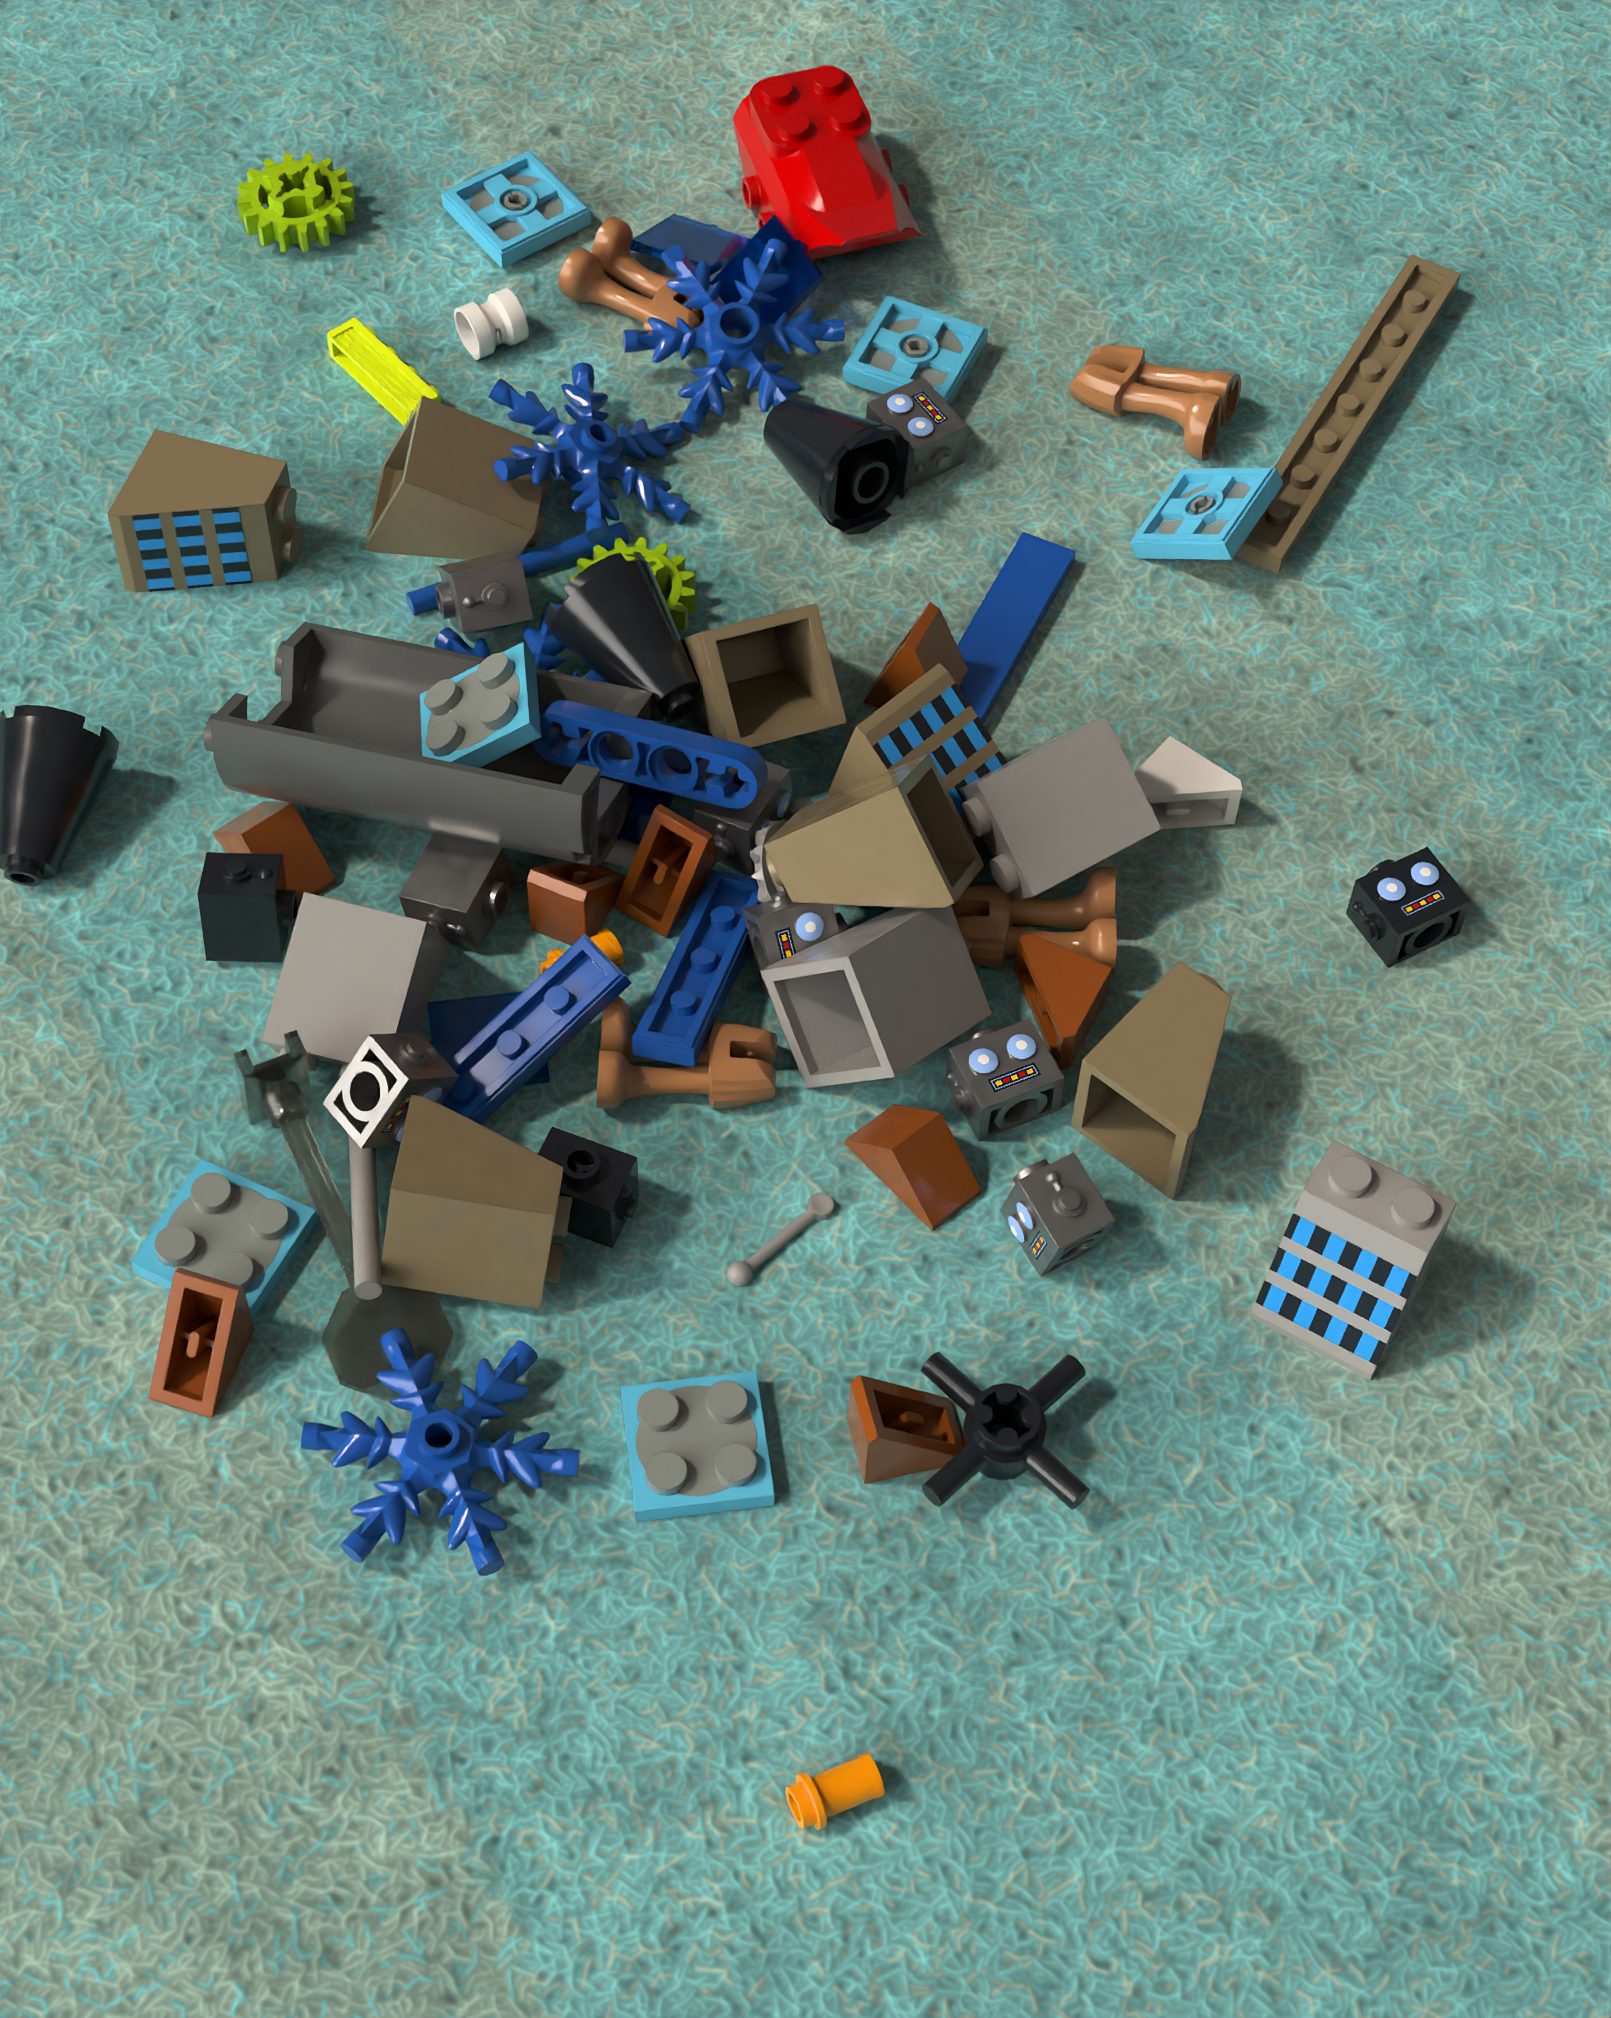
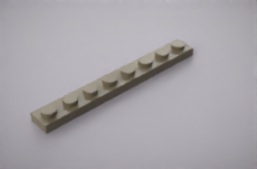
[1235,254,1461,574]

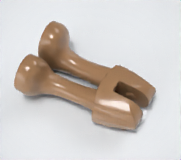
[558,216,704,331]
[1069,345,1241,461]
[951,866,1117,975]
[596,996,778,1110]

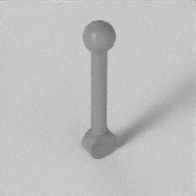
[727,1193,834,1287]

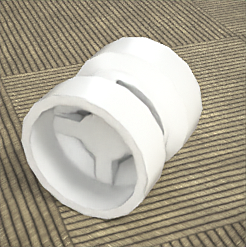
[454,288,529,360]

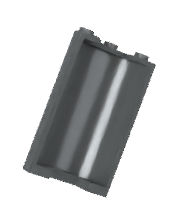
[204,622,653,867]

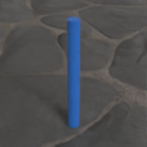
[406,521,629,615]

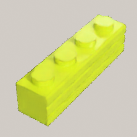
[327,317,442,426]

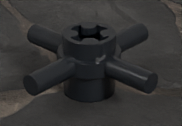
[921,1352,1090,1510]

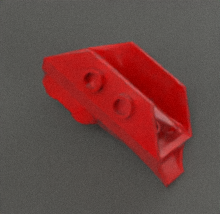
[732,65,923,266]

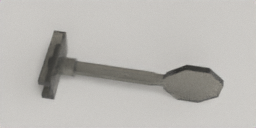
[233,1030,453,1402]

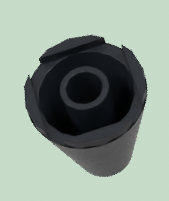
[763,398,915,535]
[544,551,700,723]
[0,705,119,886]

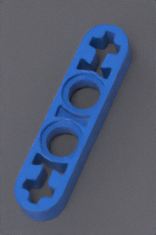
[531,700,768,809]

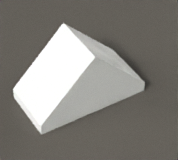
[1134,736,1243,829]

